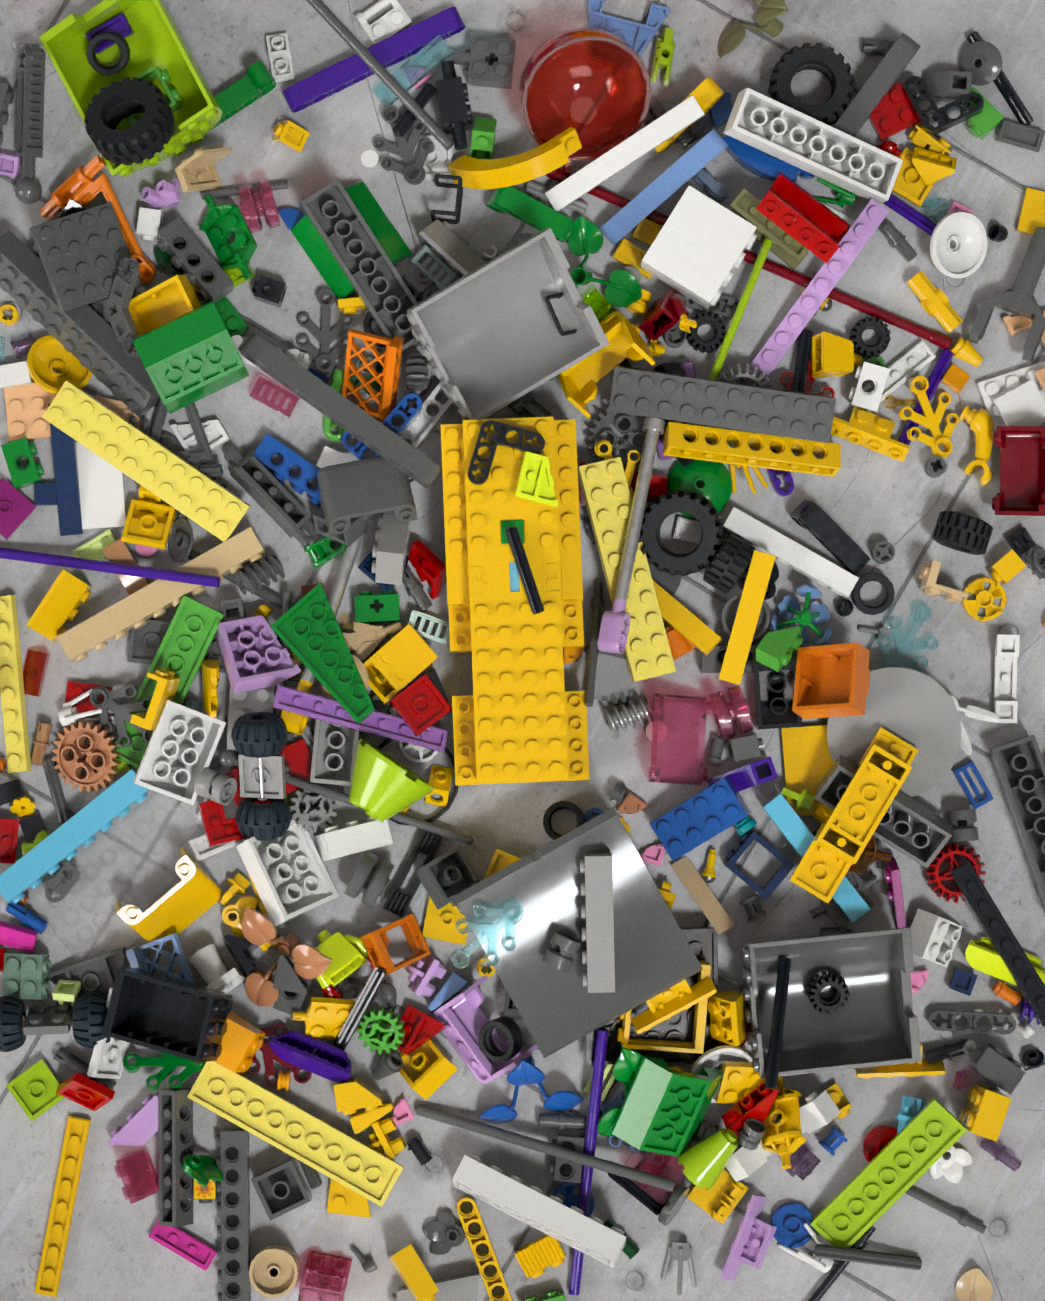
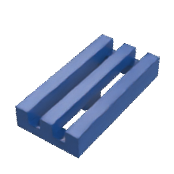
[952,760,994,809]

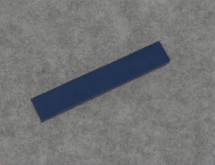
[48,404,83,536]

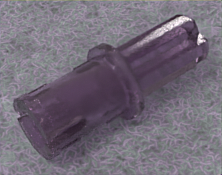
[979,1137,1022,1171]

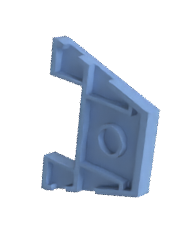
[588,0,670,67]

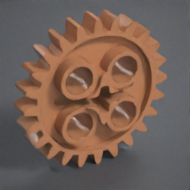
[51,720,122,793]

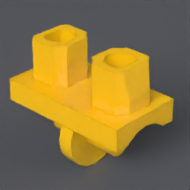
[367,1117,407,1160]

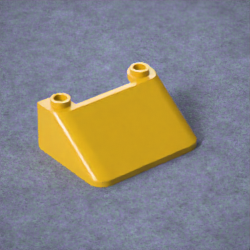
[115,846,221,947]

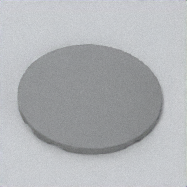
[827,666,961,797]

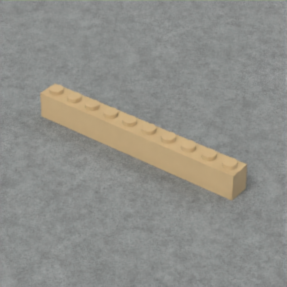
[57,527,265,663]

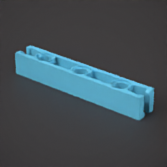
[762,794,870,923]

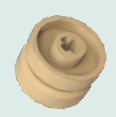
[249,1243,301,1298]

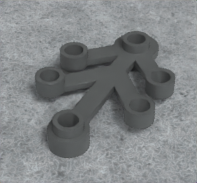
[373,105,435,185]
[297,289,355,375]
[90,685,154,748]

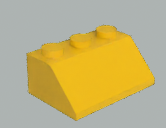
[26,569,92,642]

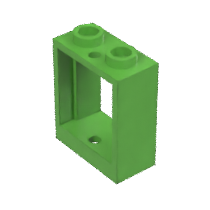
[125,65,182,127]

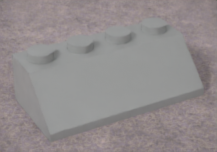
[419,219,486,278]
[310,694,363,786]

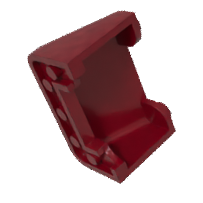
[992,426,1045,516]

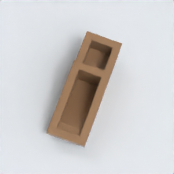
[102,538,150,595]

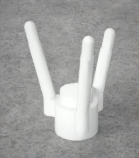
[58,689,115,727]
[777,1223,834,1273]

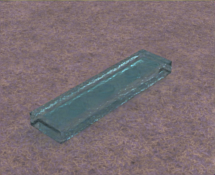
[372,35,454,107]

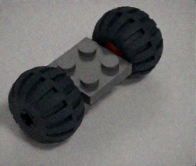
[0,992,111,1052]

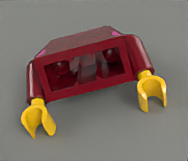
[638,289,697,357]

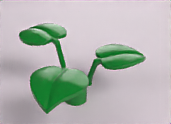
[568,216,642,307]
[597,1047,644,1136]

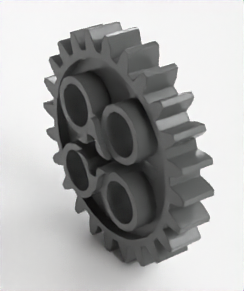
[587,408,659,471]

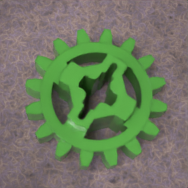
[356,1006,406,1055]

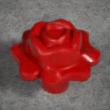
[876,140,901,156]

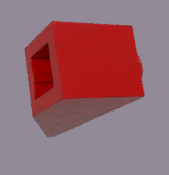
[721,1081,779,1137]

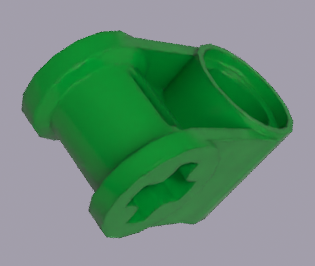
[304,537,346,569]

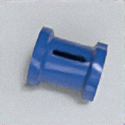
[818,1126,848,1156]

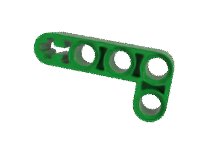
[211,60,276,130]
[486,186,574,243]

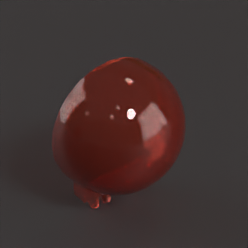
[518,27,651,174]

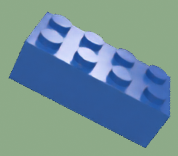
[650,775,751,861]

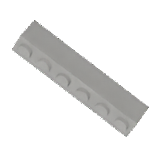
[580,853,615,993]

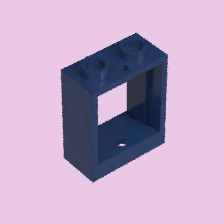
[724,831,795,900]

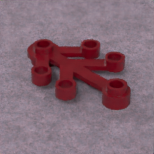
[248,1023,312,1087]

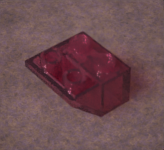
[114,1147,159,1204]
[630,1152,686,1206]
[298,1250,352,1301]

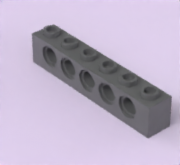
[158,1088,194,1227]

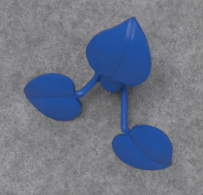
[479,1057,583,1124]

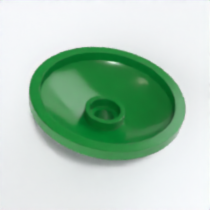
[667,459,732,519]

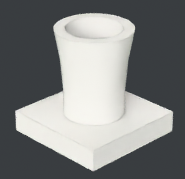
[188,944,246,993]

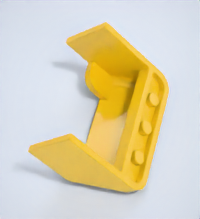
[557,311,655,419]

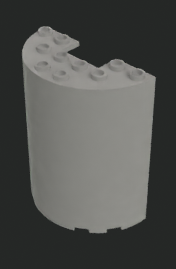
[406,227,610,420]

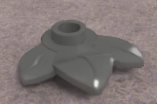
[422,1210,465,1255]

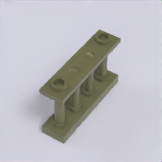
[729,188,808,270]

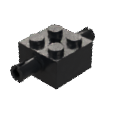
[435,60,473,150]

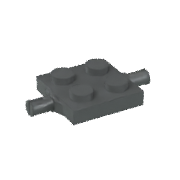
[809,871,880,927]

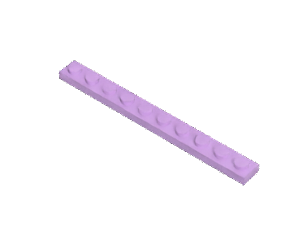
[741,199,890,386]

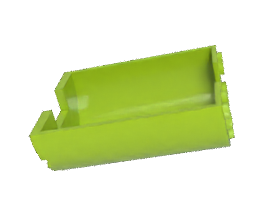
[39,0,222,178]

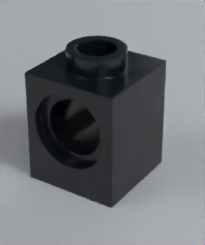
[252,275,287,308]

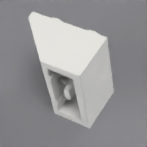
[911,908,963,968]

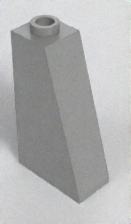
[392,1272,480,1301]

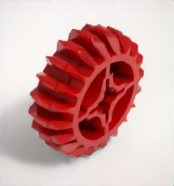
[925,843,986,903]

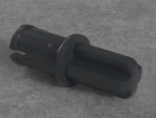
[925,1039,966,1064]

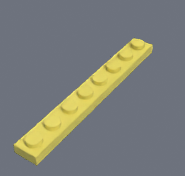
[0,595,32,773]

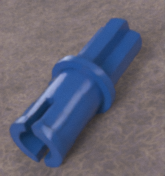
[6,902,49,934]

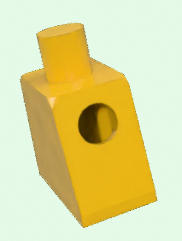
[812,331,863,378]

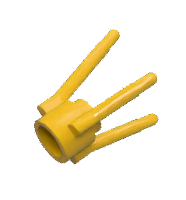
[729,464,768,494]

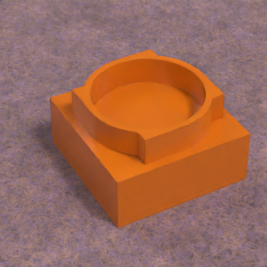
[792,643,870,719]

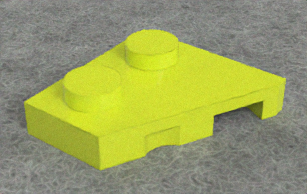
[514,451,558,507]

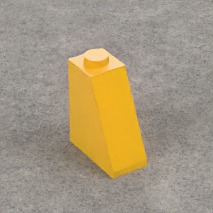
[389,1244,439,1301]

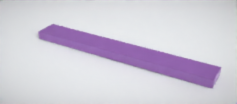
[272,685,448,752]

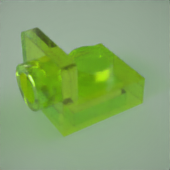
[583,288,616,323]

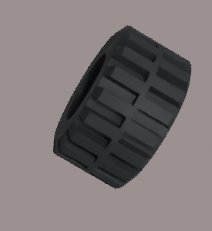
[932,511,993,555]
[703,533,755,594]

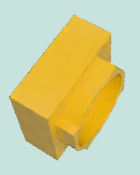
[128,275,201,335]

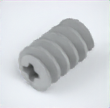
[603,696,652,735]

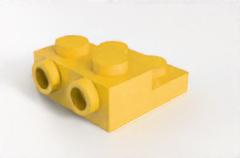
[121,499,176,550]

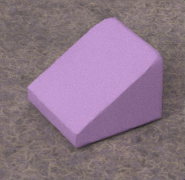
[0,149,22,178]

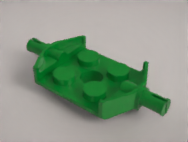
[199,194,257,280]

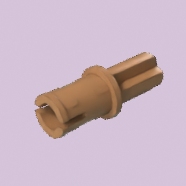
[31,721,53,766]

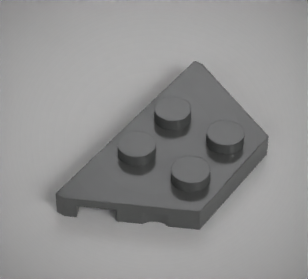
[48,947,126,1003]

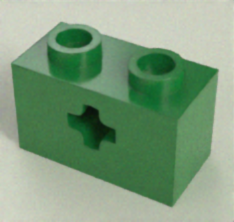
[354,590,401,623]

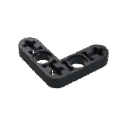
[905,76,984,135]
[468,420,545,486]

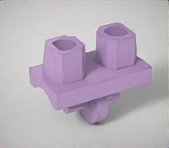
[142,178,181,210]
[407,955,447,997]

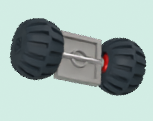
[231,712,291,841]

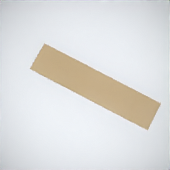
[670,856,735,934]

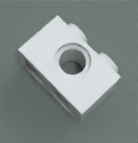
[849,362,890,413]

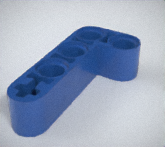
[342,393,423,460]

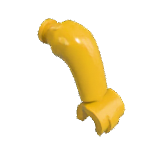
[960,405,994,487]

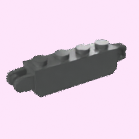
[224,447,319,547]

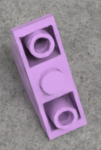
[108,1093,158,1146]

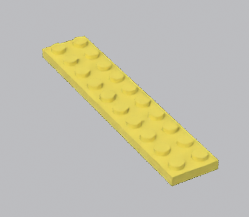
[42,380,251,542]
[578,457,676,683]
[187,1061,404,1207]

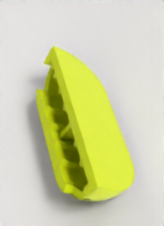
[965,937,1045,986]

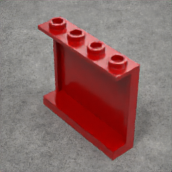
[756,172,851,264]

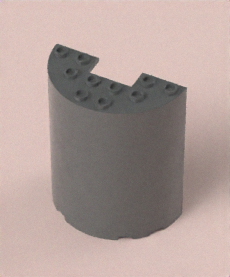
[740,927,921,1078]

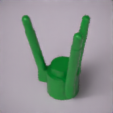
[813,178,857,208]

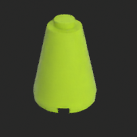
[677,1129,738,1190]

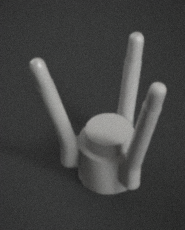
[661,1241,697,1295]

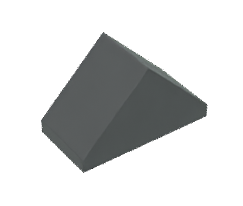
[273,952,311,994]

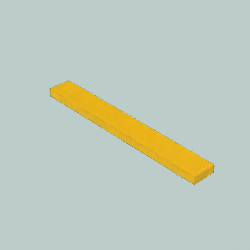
[34,1115,91,1297]

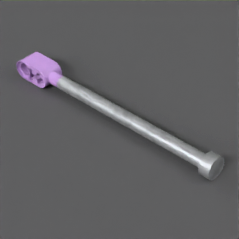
[598,417,666,654]

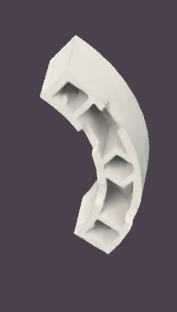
[725,1090,841,1182]

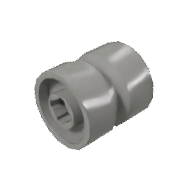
[195,768,237,805]

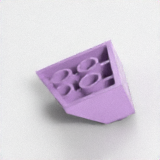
[216,615,301,694]

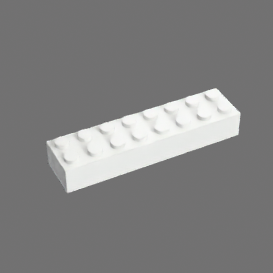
[723,87,903,204]
[452,1155,627,1268]

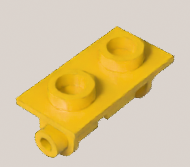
[908,124,953,155]

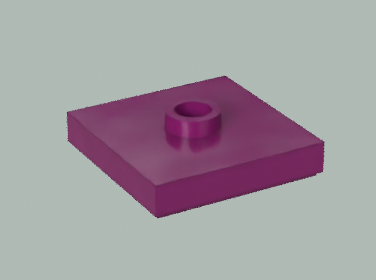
[0,478,36,540]

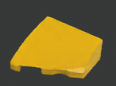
[201,660,220,718]

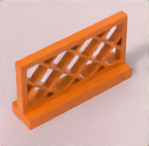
[342,329,404,423]

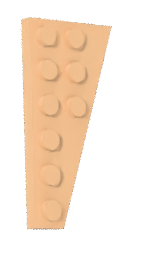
[4,382,141,442]

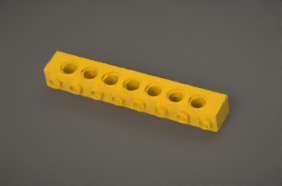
[663,421,841,477]

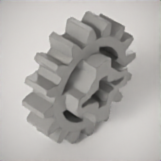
[290,785,338,833]

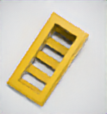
[350,1101,394,1135]

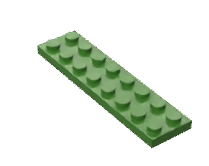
[114,595,225,769]

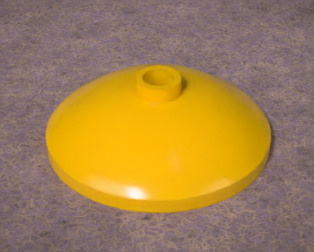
[27,335,92,394]

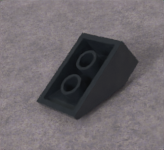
[753,660,803,730]

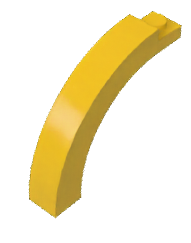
[447,127,582,189]

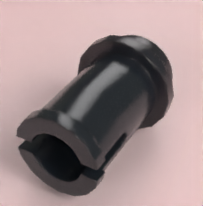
[406,1136,433,1166]

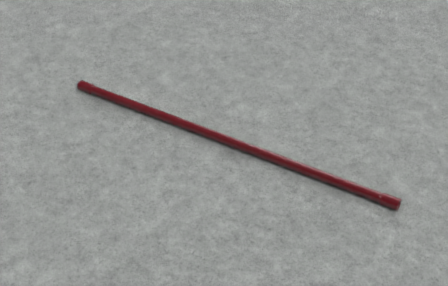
[546,168,953,350]

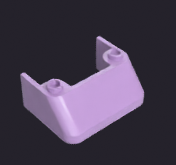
[433,975,538,1084]

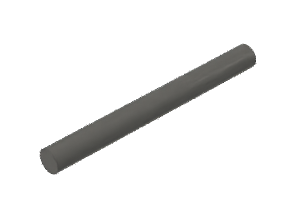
[201,180,289,200]

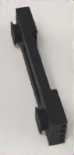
[383,830,444,918]

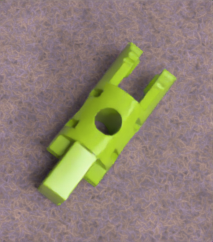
[649,28,676,86]

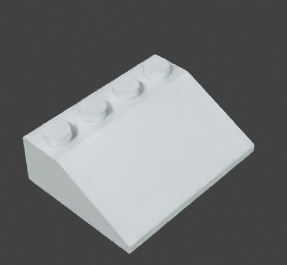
[133,699,226,805]
[236,819,339,927]

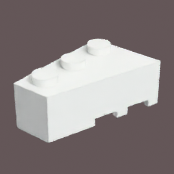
[313,817,393,862]

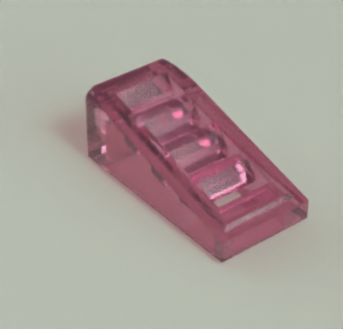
[249,377,300,418]

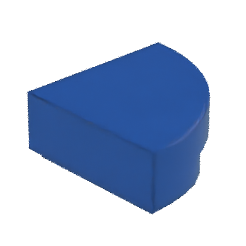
[278,208,305,231]

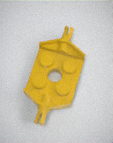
[762,1076,807,1169]

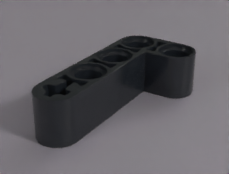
[790,499,870,576]

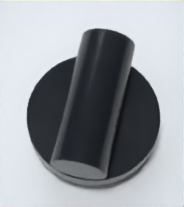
[1022,1049,1045,1071]

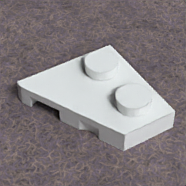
[170,420,230,451]

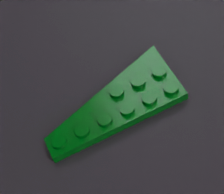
[270,583,375,725]

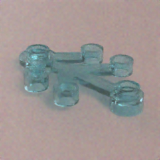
[877,604,939,669]
[451,902,524,969]

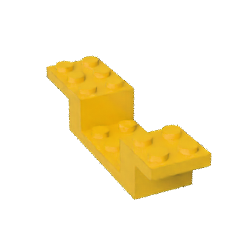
[789,727,919,904]

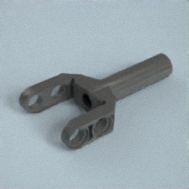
[968,227,1045,362]

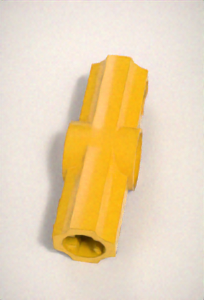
[906,270,963,334]

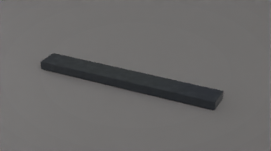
[949,861,1045,1027]

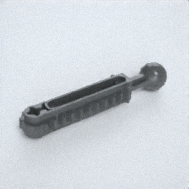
[14,43,46,204]

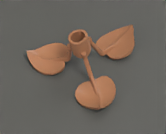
[242,907,332,1006]

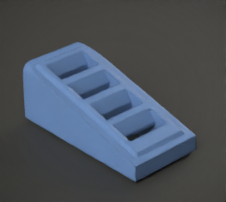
[428,971,468,1011]

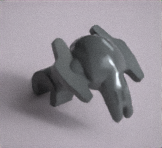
[343,976,397,1013]

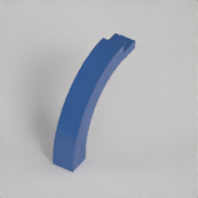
[709,93,815,183]

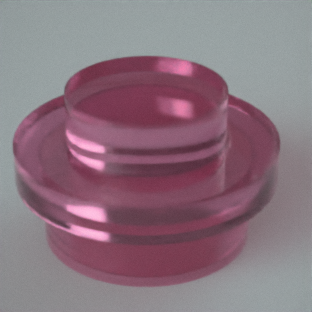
[953,1069,970,1092]

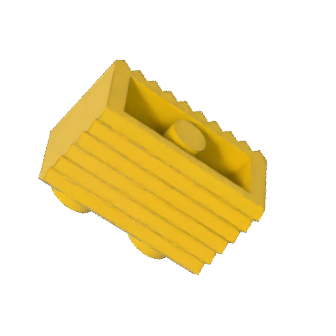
[514,1234,566,1279]

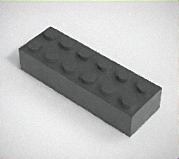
[814,754,953,868]

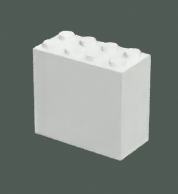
[640,186,758,309]

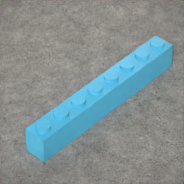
[0,769,149,904]

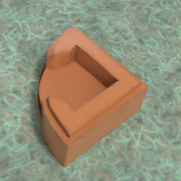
[617,792,648,814]

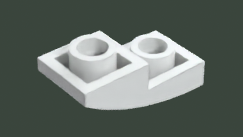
[266,33,295,82]

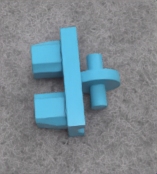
[896,1096,926,1134]

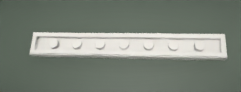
[545,96,705,212]

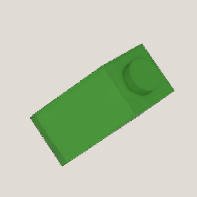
[967,86,1004,140]

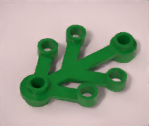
[123,1051,206,1090]

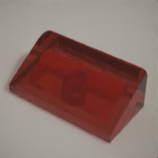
[23,650,50,697]

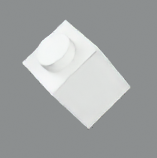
[136,207,164,243]

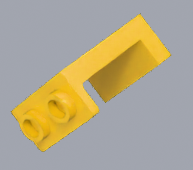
[130,668,181,730]

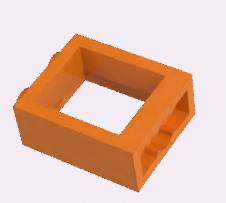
[361,913,431,975]

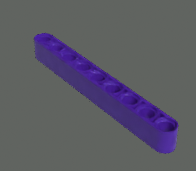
[282,7,466,113]

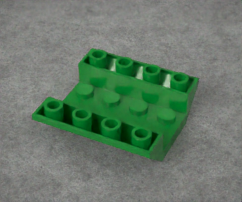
[291,182,412,300]
[132,301,249,414]
[611,1056,723,1157]

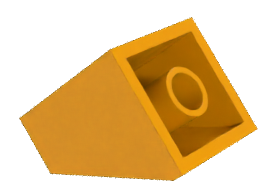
[214,1011,265,1073]

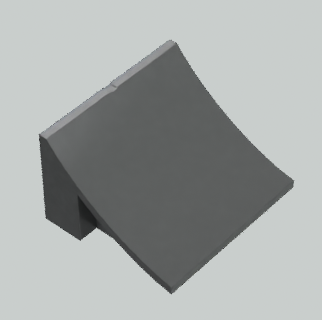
[454,807,703,1058]

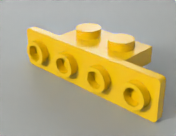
[831,406,910,462]
[631,977,717,1034]
[855,1041,946,1079]

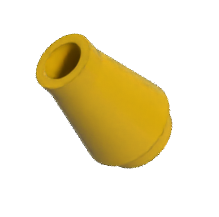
[950,337,984,368]

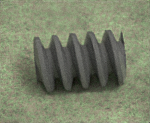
[235,555,285,595]

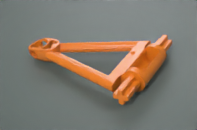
[40,155,156,284]

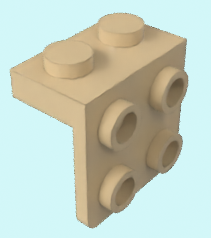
[175,145,232,193]
[918,560,969,603]

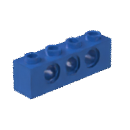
[253,433,321,507]

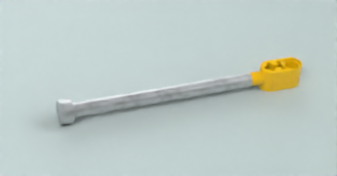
[280,514,376,735]

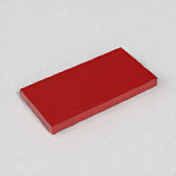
[224,739,312,809]

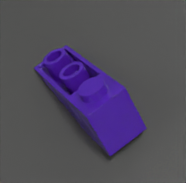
[706,756,778,792]

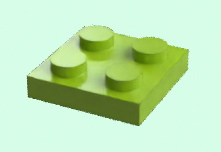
[6,1059,65,1122]

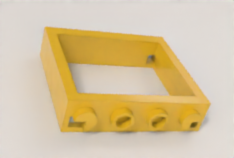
[617,960,711,1054]

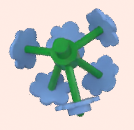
[769,584,833,647]

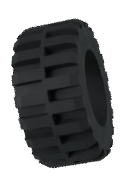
[768,43,854,126]
[84,77,175,165]
[639,490,724,576]

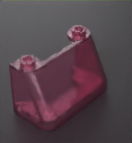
[648,693,711,785]

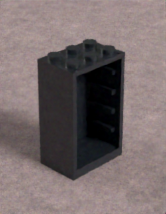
[102,968,233,1063]

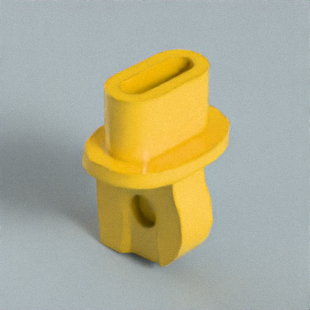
[219,872,251,906]

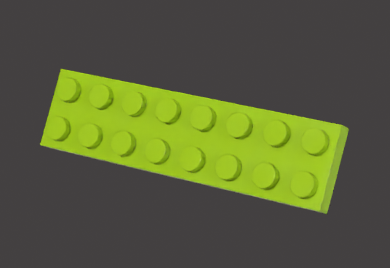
[810,1098,967,1248]

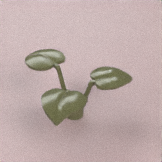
[717,0,789,58]

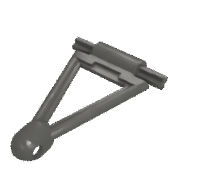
[135,398,223,483]

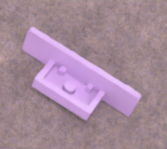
[721,1194,777,1281]

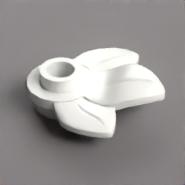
[929,1145,973,1183]

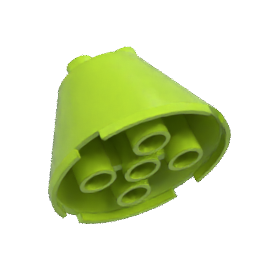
[348,738,435,823]

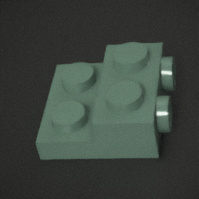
[3,953,51,1000]

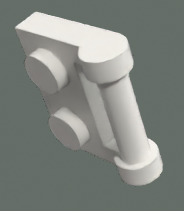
[354,0,413,45]

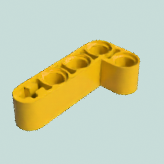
[654,77,725,153]

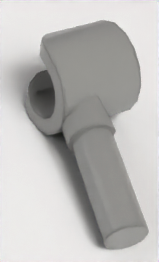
[859,626,890,641]

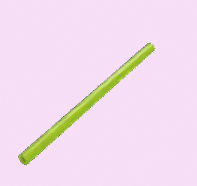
[708,238,772,380]

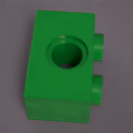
[1,437,45,490]

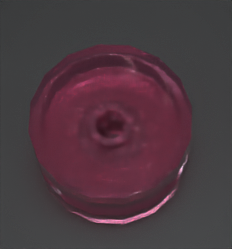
[238,179,281,233]
[709,685,753,740]

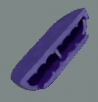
[269,1031,351,1083]

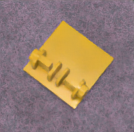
[687,1169,749,1224]

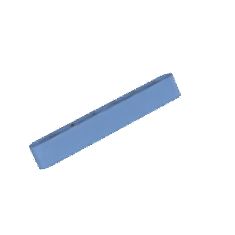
[599,129,728,245]

